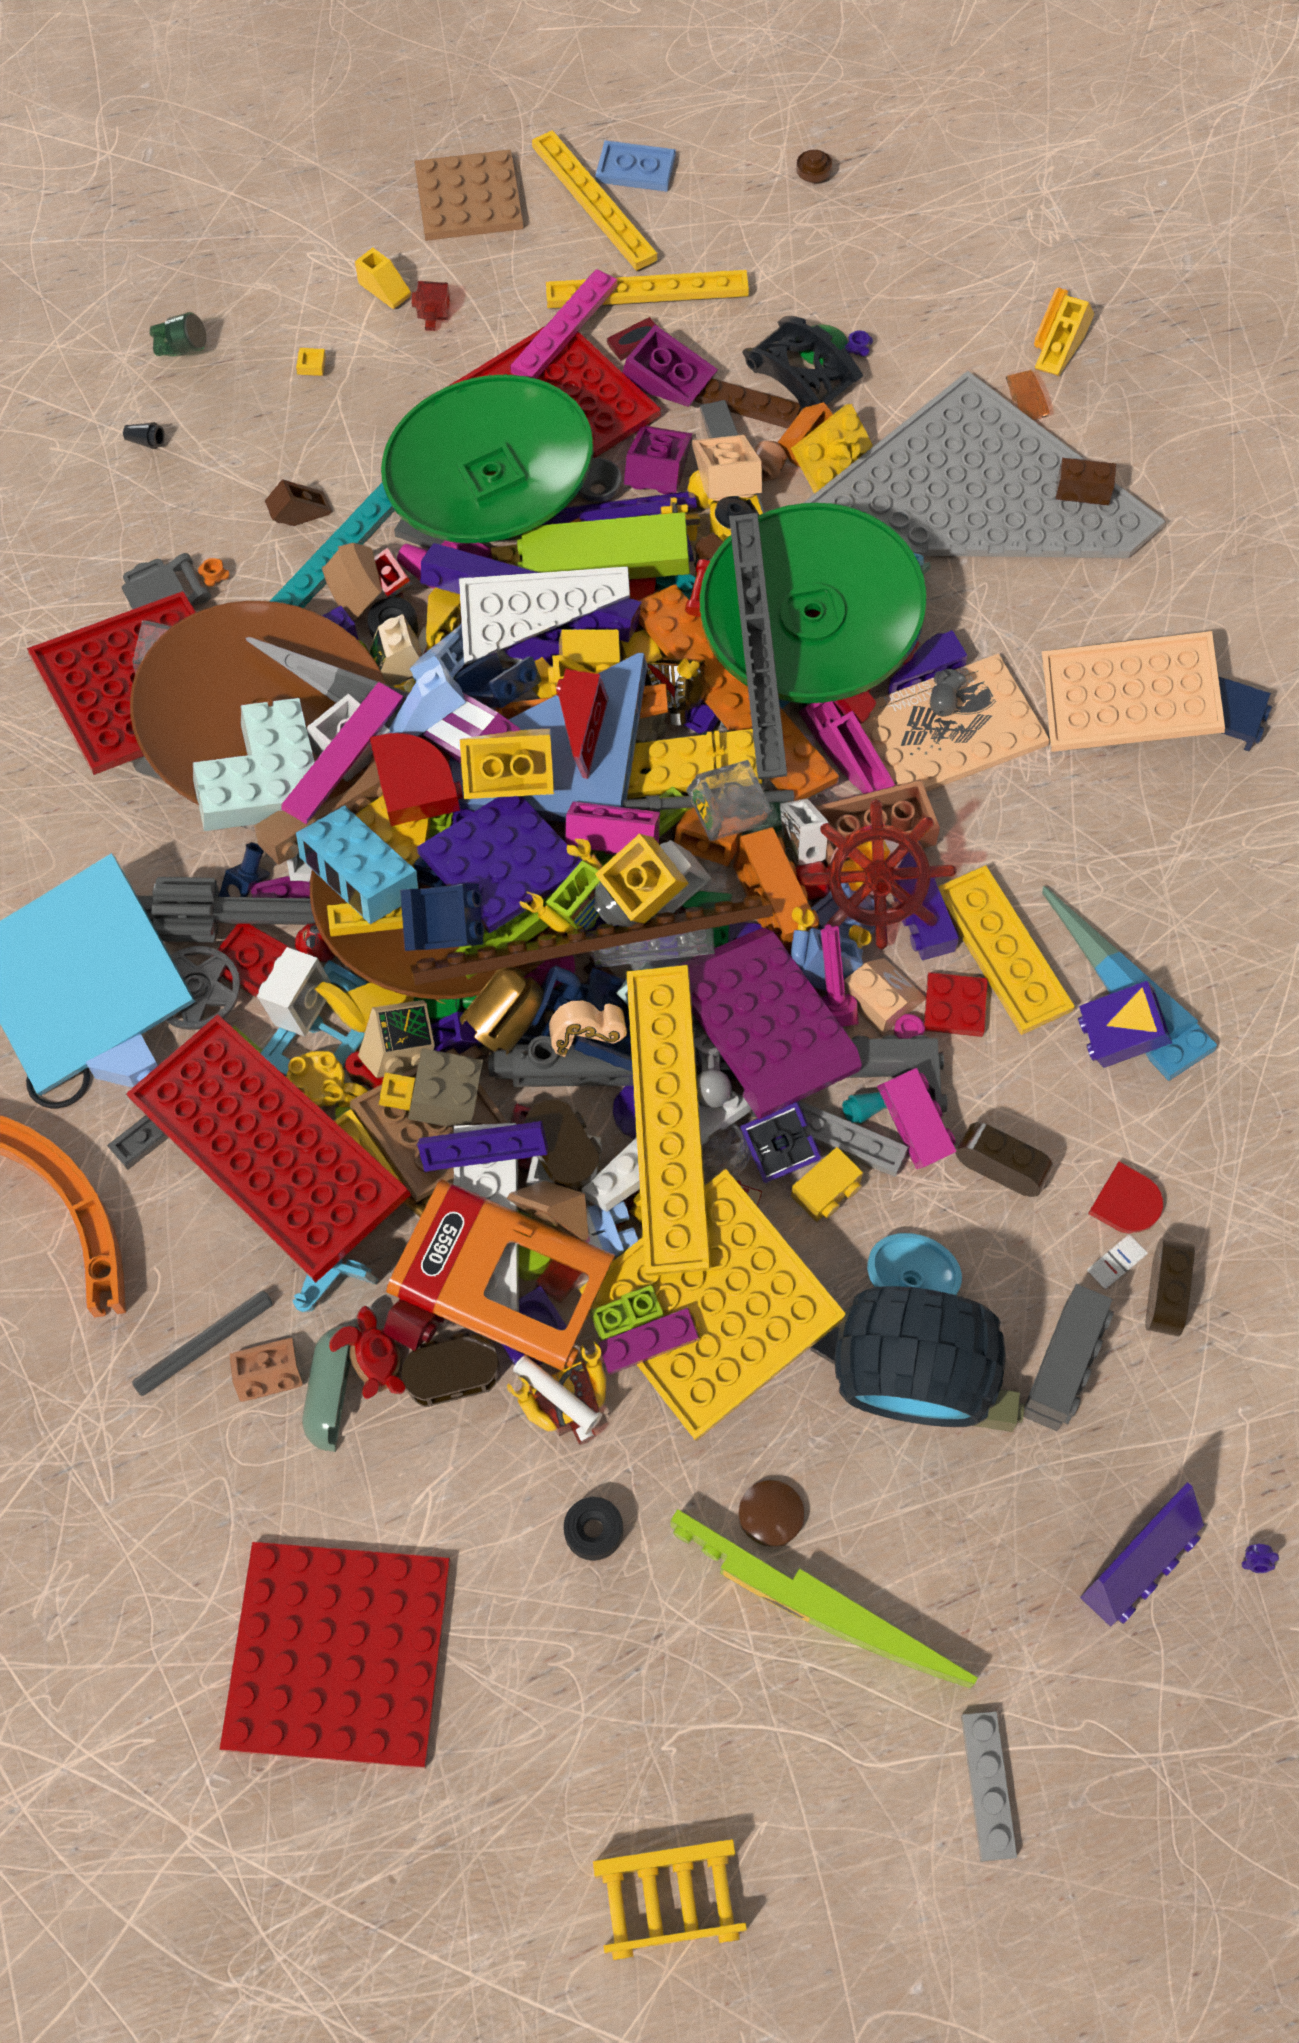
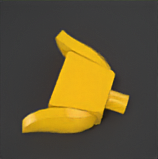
[314,982,414,1033]

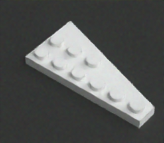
[459,567,630,665]

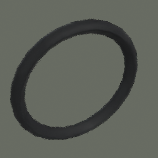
[26,1068,90,1109]

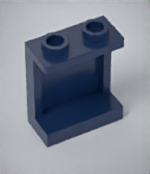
[453,653,542,708]
[1218,676,1272,752]
[400,883,484,951]

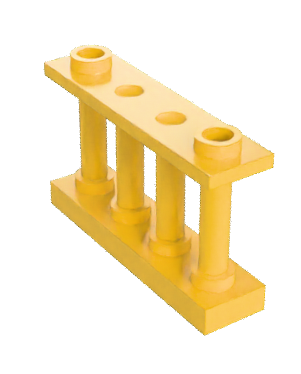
[593,1839,747,1960]

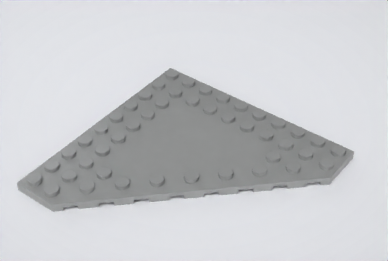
[804,371,1165,558]

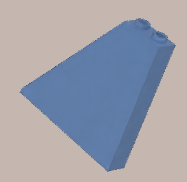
[449,653,648,822]

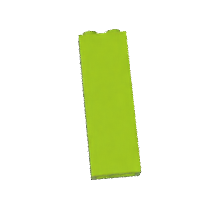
[517,512,690,580]

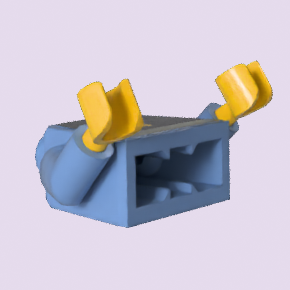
[791,907,872,991]

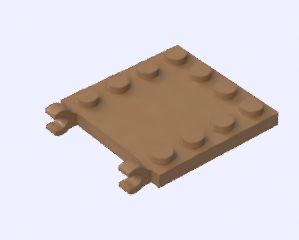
[350,1046,508,1202]

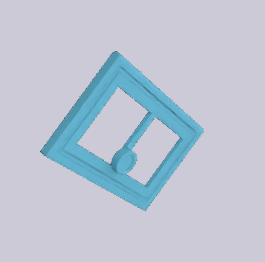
[261,960,368,1076]

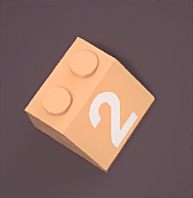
[844,958,926,1036]

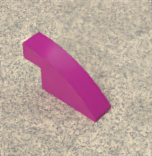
[799,701,895,794]

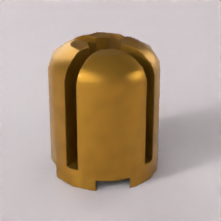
[459,967,544,1055]

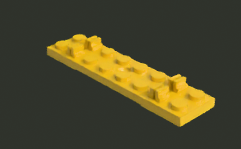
[627,729,762,799]

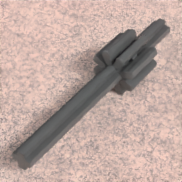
[137,877,315,942]

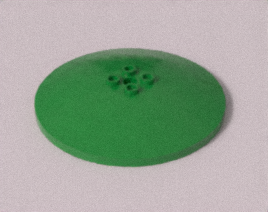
[700,503,926,703]

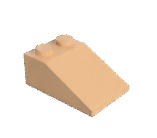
[692,435,762,501]

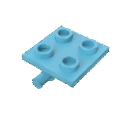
[292,1259,378,1312]

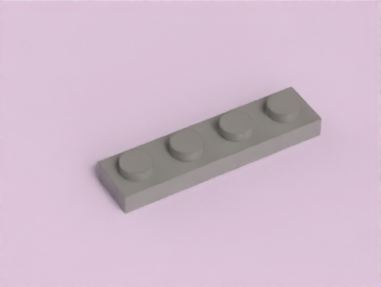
[797,1101,908,1177]
[961,1712,1017,1862]

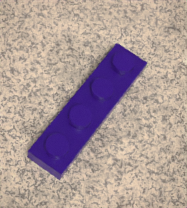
[417,1121,549,1172]

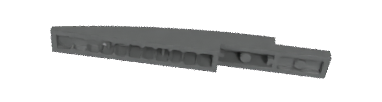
[729,513,787,779]

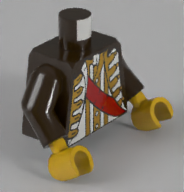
[624,657,709,725]

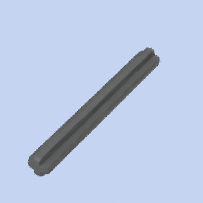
[132,1290,273,1396]

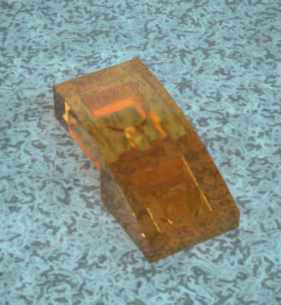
[1006,370,1050,420]

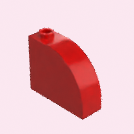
[369,733,463,827]

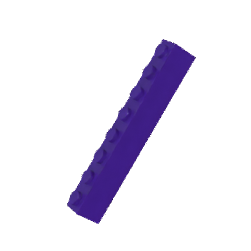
[420,543,641,642]

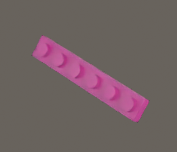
[511,269,617,379]

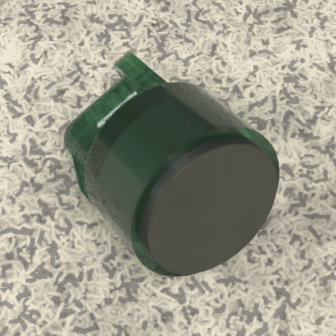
[149,312,207,357]

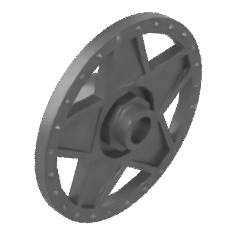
[165,946,241,1030]

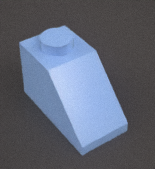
[86,1034,158,1088]

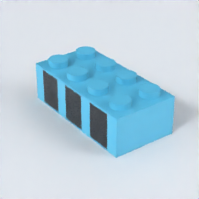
[296,805,418,924]

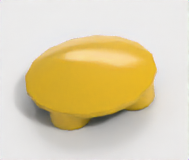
[286,1051,345,1107]

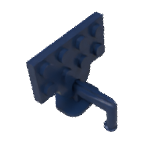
[517,965,633,1071]

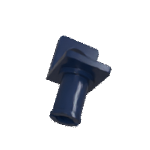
[219,842,270,897]

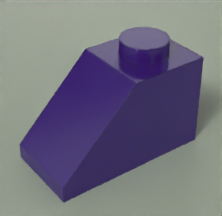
[431,1011,485,1054]

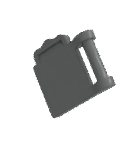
[121,553,212,609]

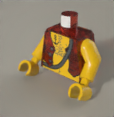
[507,1341,607,1445]

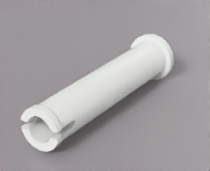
[513,1355,602,1435]

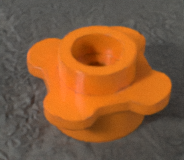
[198,558,230,586]

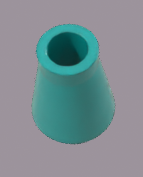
[842,1092,887,1124]

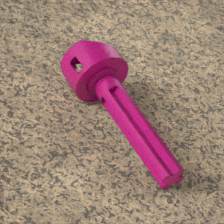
[821,924,859,1027]

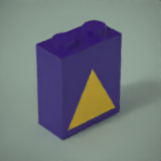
[1078,980,1173,1068]

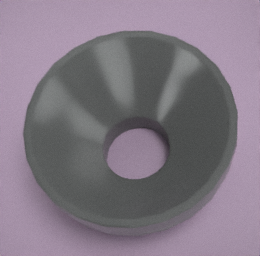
[578,458,621,502]
[594,881,638,927]

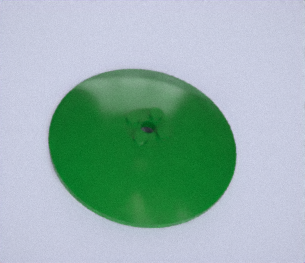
[381,375,594,543]

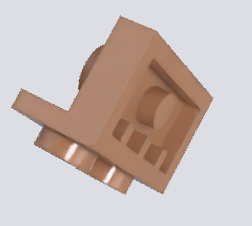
[229,1338,303,1402]

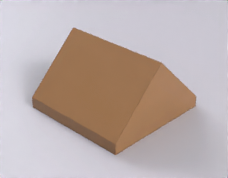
[507,1181,589,1242]

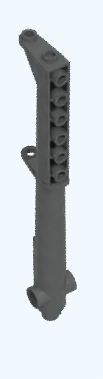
[488,1035,948,1117]

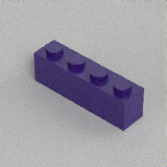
[890,839,959,961]

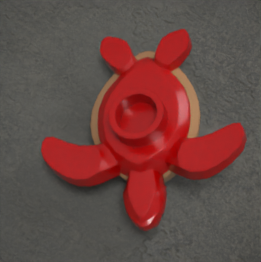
[329,1306,405,1400]

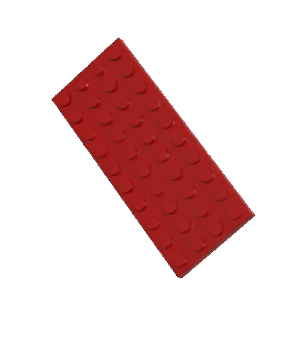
[126,1014,411,1283]

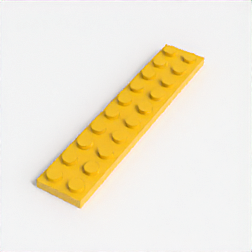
[626,965,711,1276]

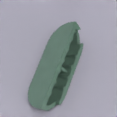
[302,1325,357,1452]

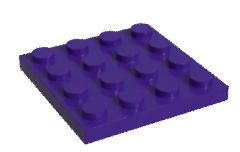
[417,796,582,934]

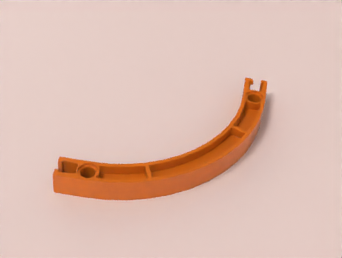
[0,1115,126,1318]

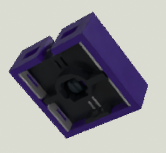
[740,1102,823,1183]

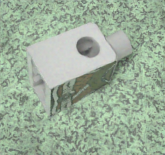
[780,798,828,867]

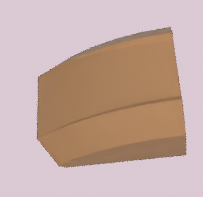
[322,543,382,623]

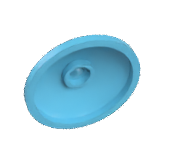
[867,1233,962,1295]

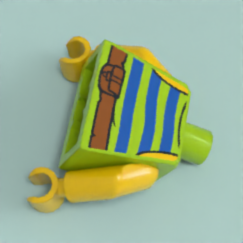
[519,838,603,932]

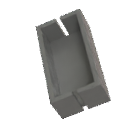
[1023,1284,1114,1431]

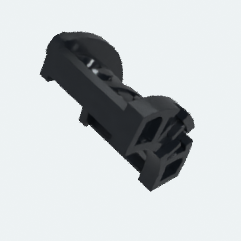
[742,316,863,409]

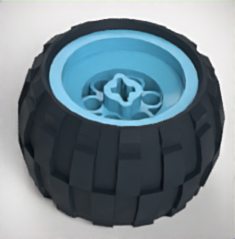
[834,1286,1006,1427]

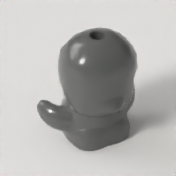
[930,669,967,717]

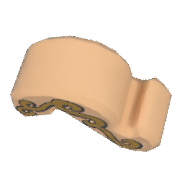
[549,1001,627,1057]

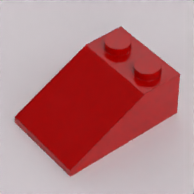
[556,669,609,779]

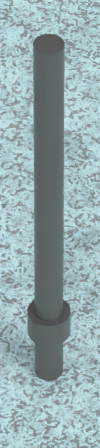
[623,790,794,812]

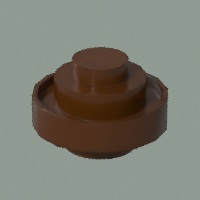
[796,149,832,183]

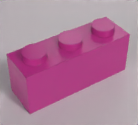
[566,801,660,855]
[877,1068,957,1169]

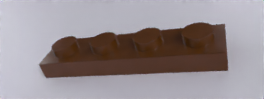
[695,378,801,429]

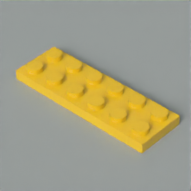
[938,865,1075,1035]

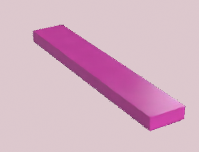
[281,682,403,825]

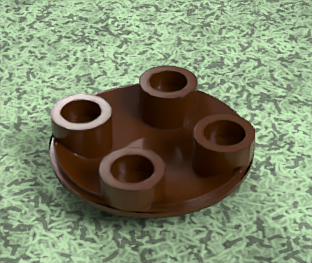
[739,1480,805,1547]

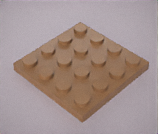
[414,149,523,241]

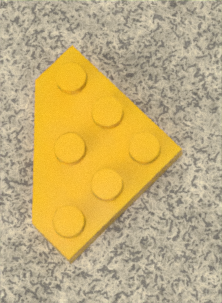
[355,795,431,868]

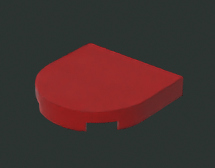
[1088,1161,1163,1234]

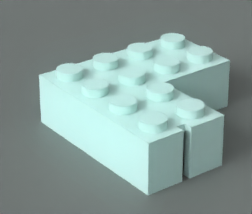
[193,698,314,831]

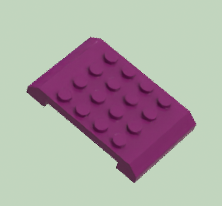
[676,927,862,1120]

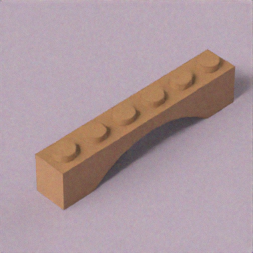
[254,754,383,865]

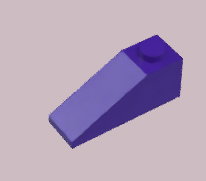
[888,630,968,694]

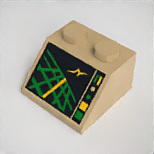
[369,614,422,686]
[358,1000,435,1078]

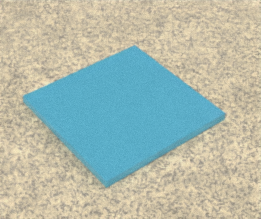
[0,853,196,1096]

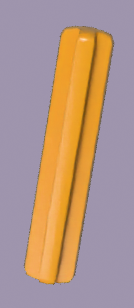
[1034,287,1068,350]

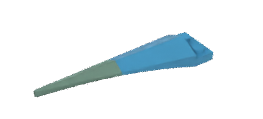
[1042,886,1217,1081]

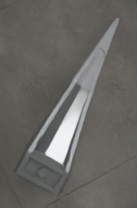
[246,637,439,750]

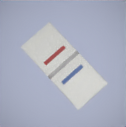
[1087,1234,1148,1289]

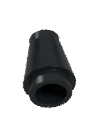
[123,422,165,449]

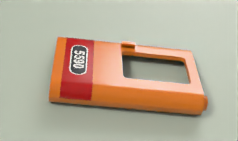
[386,1179,616,1371]

